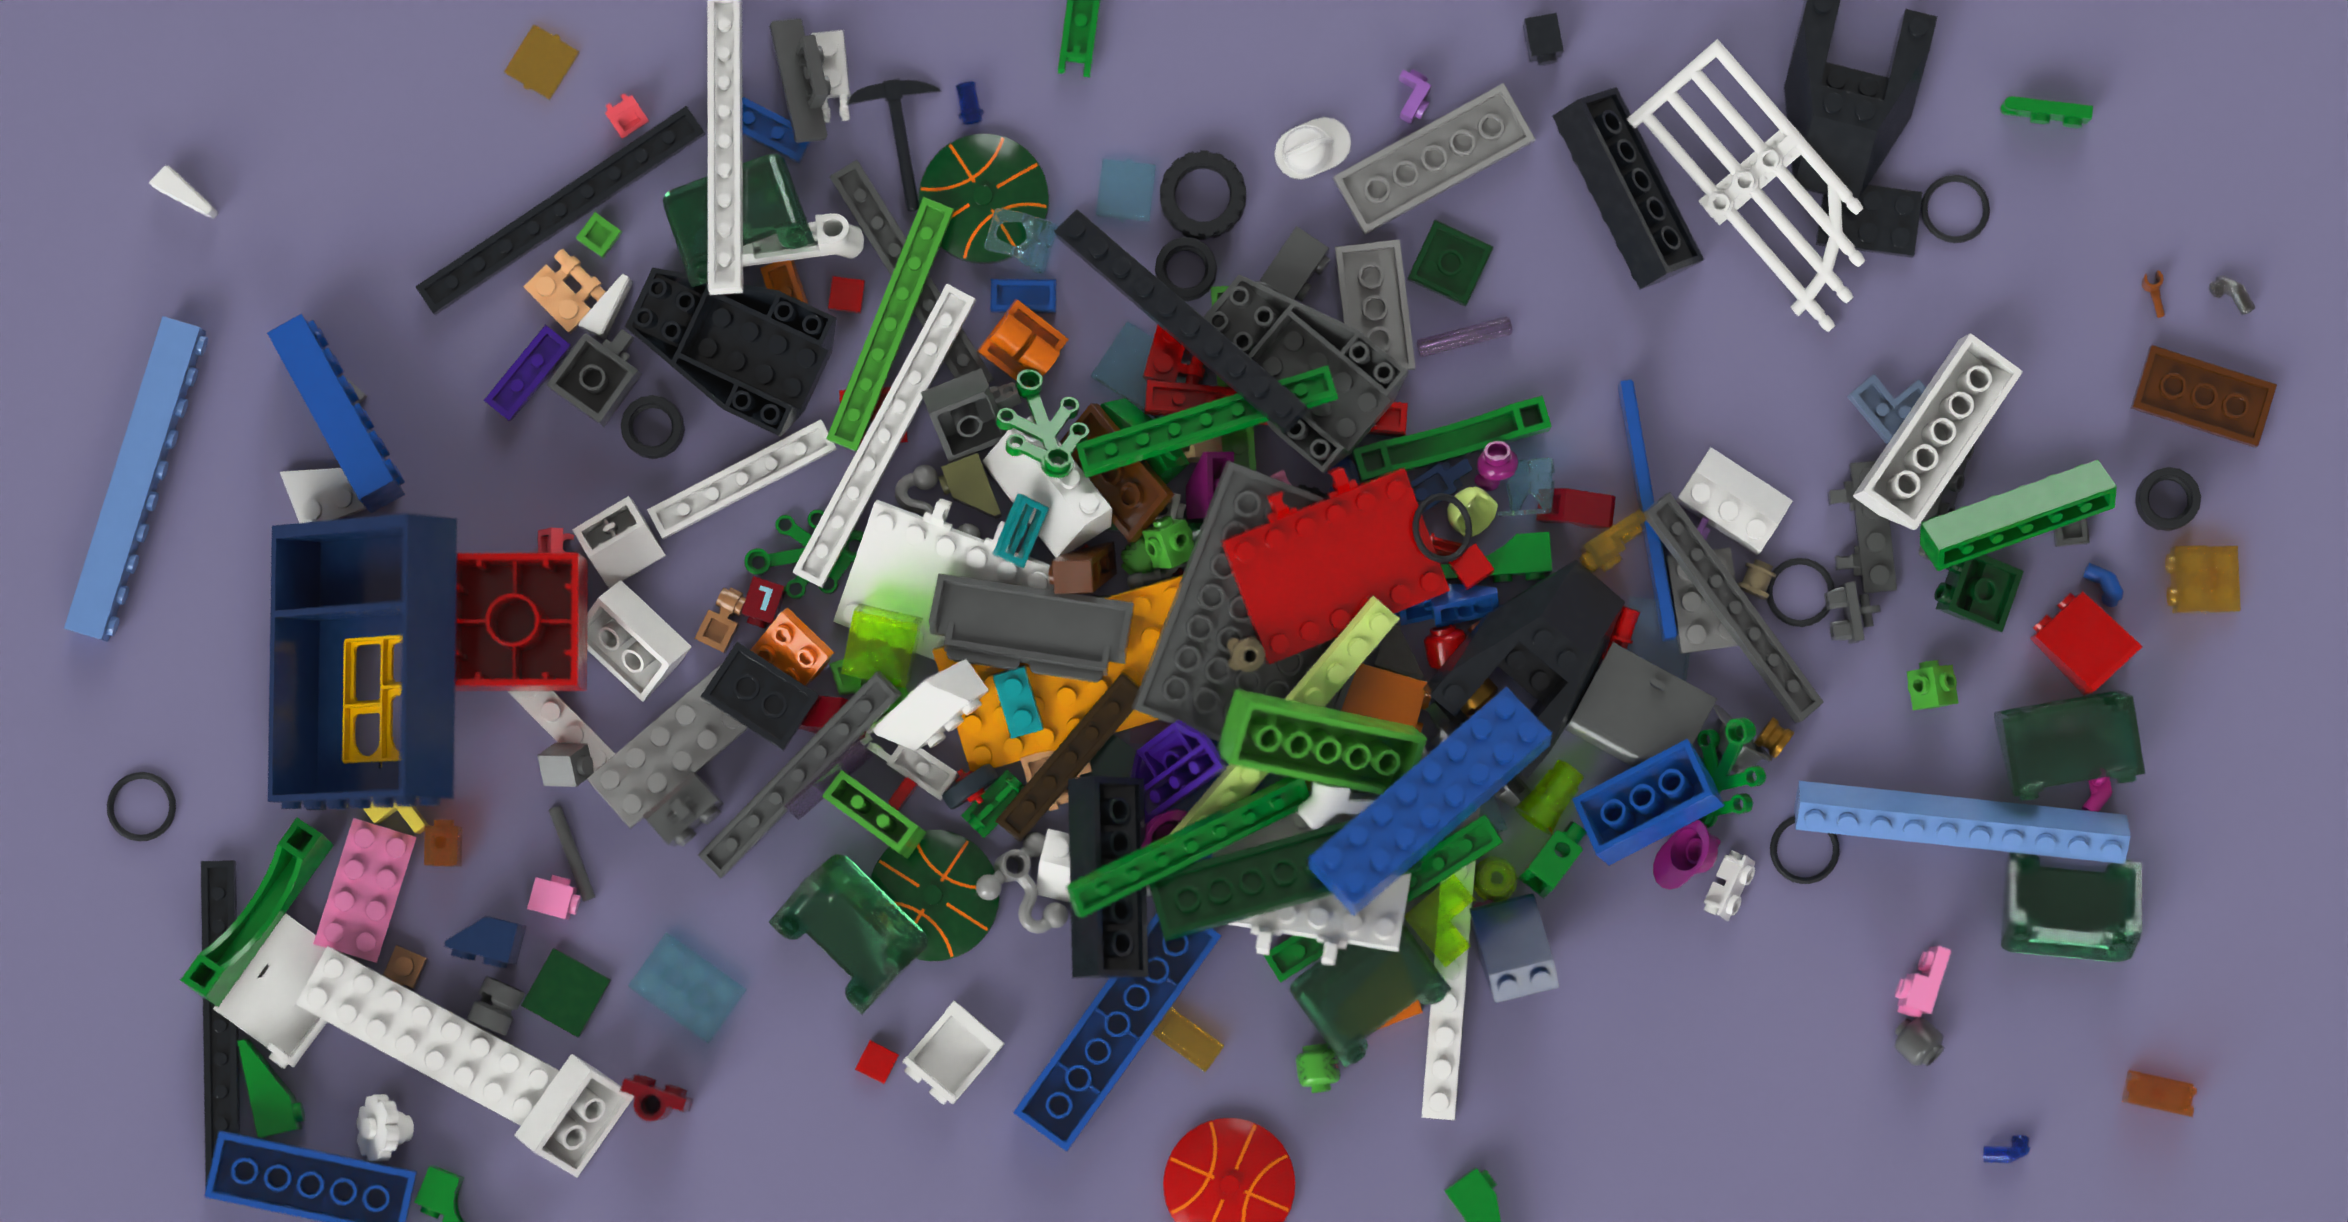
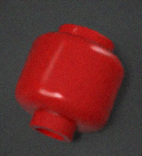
[1424,624,1466,669]

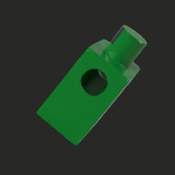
[1518,821,1586,899]

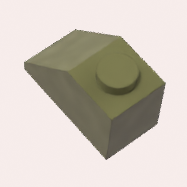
[938,453,1002,519]

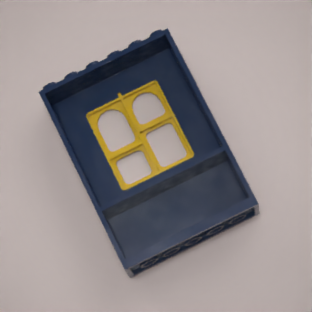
[268,513,457,810]

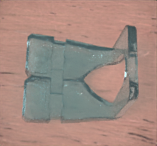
[984,208,1058,273]
[1497,457,1555,516]

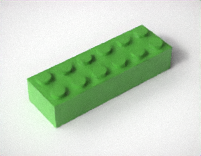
[1217,689,1427,795]

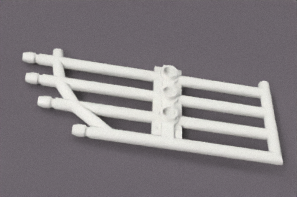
[1627,39,1865,332]

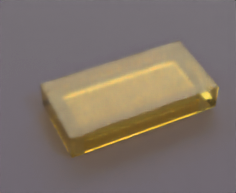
[1152,1007,1224,1073]

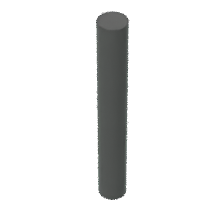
[549,805,595,902]

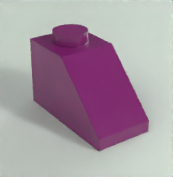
[1186,452,1234,520]

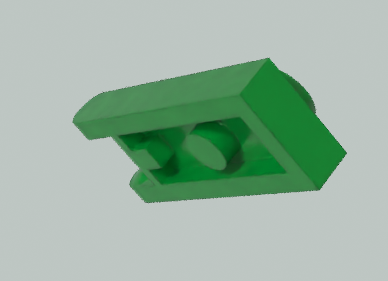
[1058,0,1101,78]
[2000,96,2093,128]

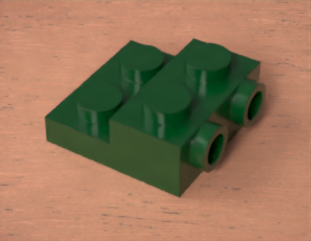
[1934,555,2024,633]

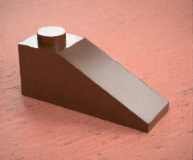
[1048,541,1117,594]

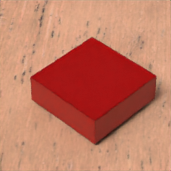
[828,276,865,314]
[1448,543,1494,590]
[888,777,918,811]
[855,1040,899,1084]

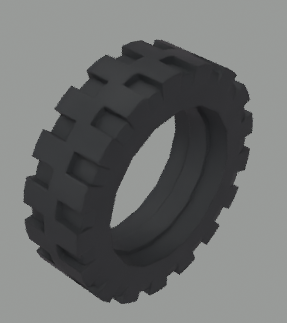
[1160,150,1246,240]

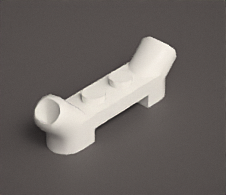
[743,213,864,267]
[1298,781,1381,830]

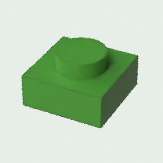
[576,212,622,259]

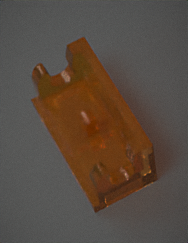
[2121,1070,2197,1117]

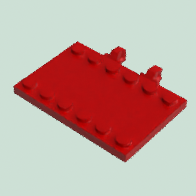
[1221,466,1450,665]

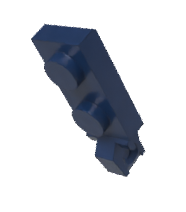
[1410,458,1473,514]

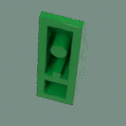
[1100,398,1190,484]
[238,1039,305,1138]
[1444,1167,1501,1222]

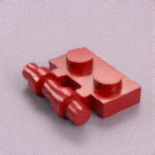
[1143,324,1205,384]

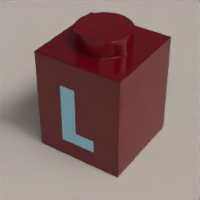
[741,576,786,629]

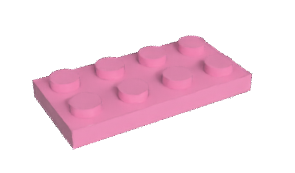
[313,818,417,963]

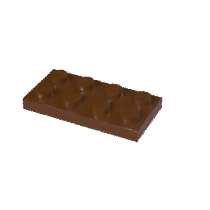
[2131,345,2277,448]
[1060,403,1175,542]

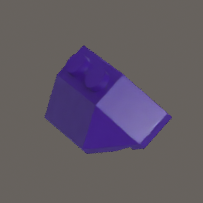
[1131,720,1227,824]

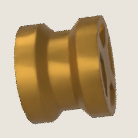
[1754,717,1795,758]

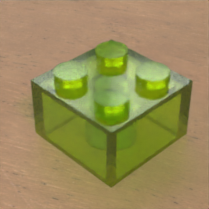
[841,604,923,688]

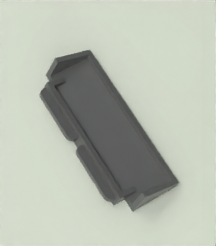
[929,573,1134,683]

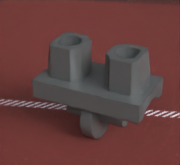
[1824,581,1881,644]

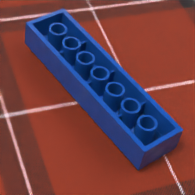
[1309,687,1552,916]
[1013,913,1222,1152]

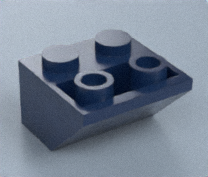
[444,916,526,969]

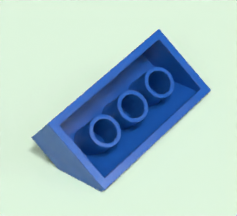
[1572,739,1725,866]

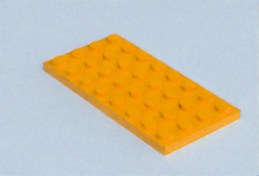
[932,575,1183,772]

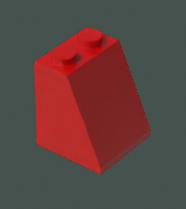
[2030,592,2142,696]

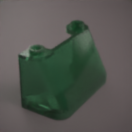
[662,154,815,287]
[1994,691,2145,801]
[2001,852,2142,962]
[768,854,928,1015]
[1289,923,1451,1068]

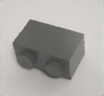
[1260,226,1331,302]

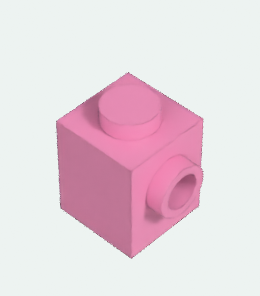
[527,875,581,920]

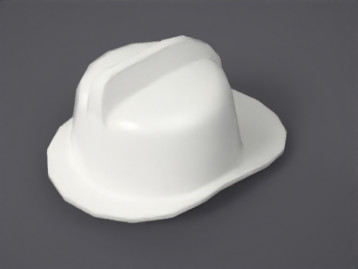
[1275,117,1351,179]

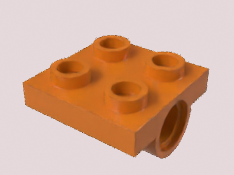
[977,299,1069,387]
[750,607,835,686]

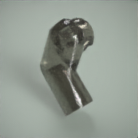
[2209,276,2256,315]

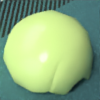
[1447,486,1498,537]

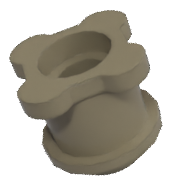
[1737,559,1777,600]
[1227,636,1265,672]

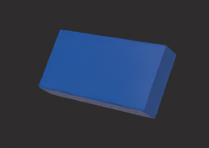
[990,279,1056,313]

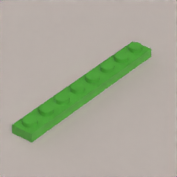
[826,197,954,452]

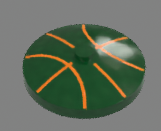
[919,134,1049,264]
[868,830,1000,961]

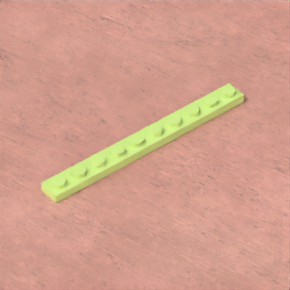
[1169,596,1399,835]

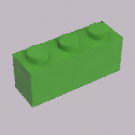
[822,770,927,859]

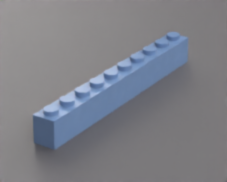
[64,316,208,642]
[1794,781,2131,864]

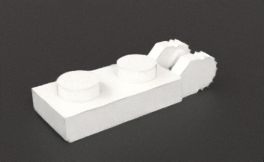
[811,30,850,123]
[866,742,958,801]

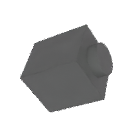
[537,743,594,787]

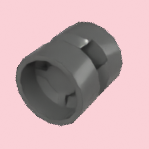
[467,976,525,1035]

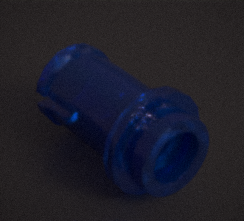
[955,81,984,125]

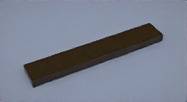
[995,672,1140,842]

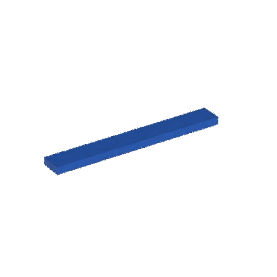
[1618,379,1678,642]

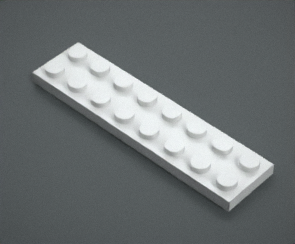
[295,946,560,1126]

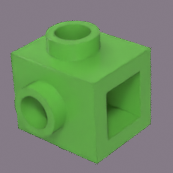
[1142,516,1194,568]
[1907,660,1959,710]

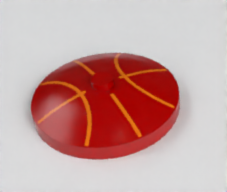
[1163,1118,1295,1222]

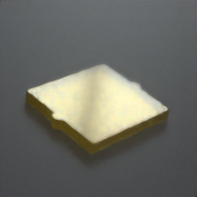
[504,24,580,100]

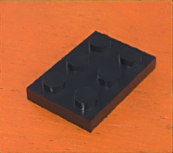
[1816,185,1922,258]
[701,642,820,751]

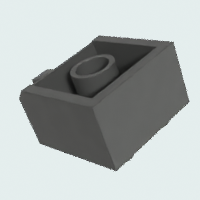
[547,329,642,427]
[921,368,1022,463]
[642,771,724,847]

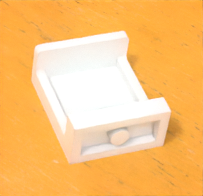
[902,1001,1005,1105]

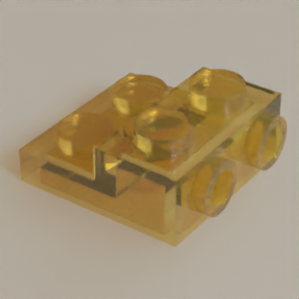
[1579,509,1647,573]
[2165,545,2241,614]

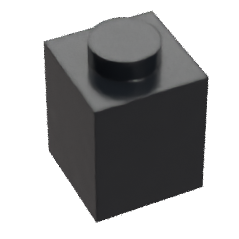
[1523,13,1564,65]

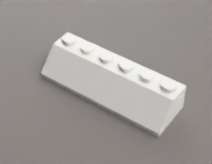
[1853,333,2023,530]

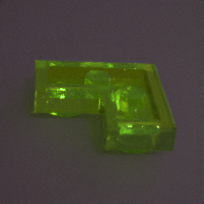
[1404,874,1476,967]

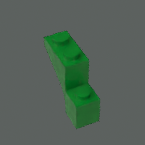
[414,1165,465,1222]

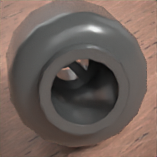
[1895,1017,1944,1066]

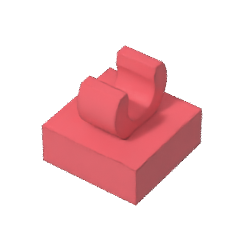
[605,94,649,139]
[538,527,574,553]

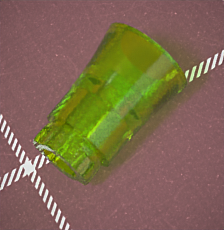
[1514,759,1584,835]
[1474,856,1518,902]

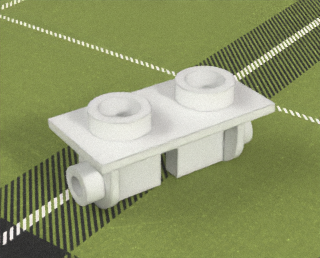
[1703,850,1756,922]

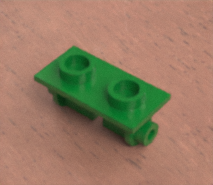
[961,769,1025,838]

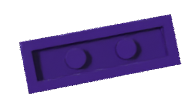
[484,325,572,422]

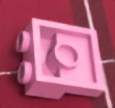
[1895,946,1951,1018]

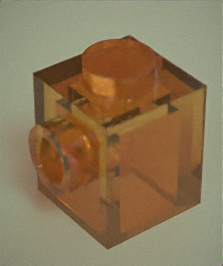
[424,820,462,867]

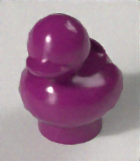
[1474,441,1519,491]

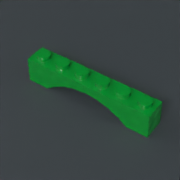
[1352,395,1552,483]
[1440,532,1552,585]
[180,818,334,1007]

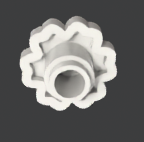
[356,1094,414,1162]

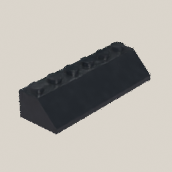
[1552,87,1704,289]
[1068,776,1148,979]

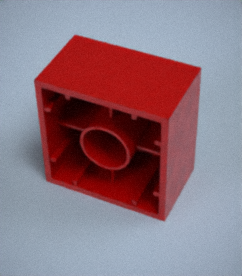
[455,553,588,691]

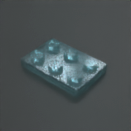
[628,932,747,1043]

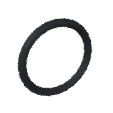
[1921,175,1990,243]
[1412,493,1472,563]
[1766,558,1835,627]
[107,772,176,841]
[1770,816,1840,884]

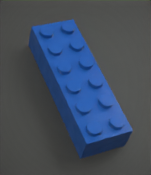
[267,314,405,513]
[204,1131,417,1222]

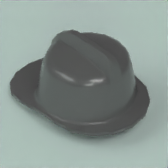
[1714,705,1772,774]

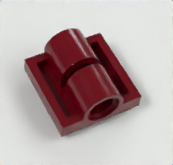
[620,1074,693,1121]

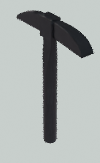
[846,79,941,212]

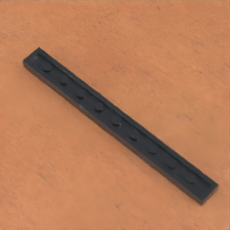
[416,106,706,315]
[1054,209,1308,434]
[201,860,240,1187]

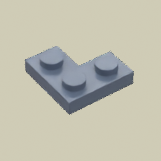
[1847,374,1926,445]

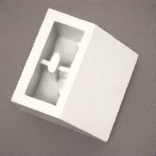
[572,496,666,589]

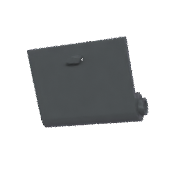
[1565,642,1717,767]

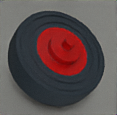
[942,764,999,810]

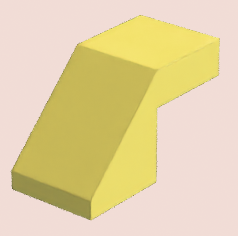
[363,801,430,834]

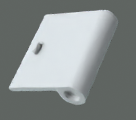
[213,913,327,1069]

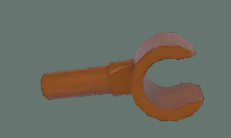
[2142,270,2165,318]

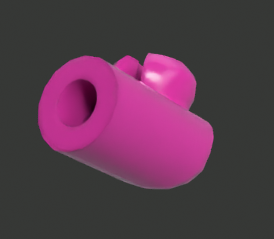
[2082,767,2112,812]

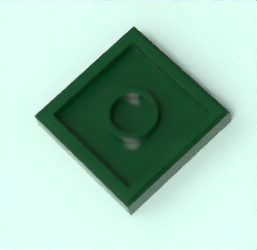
[1407,220,1494,307]
[521,948,612,1038]

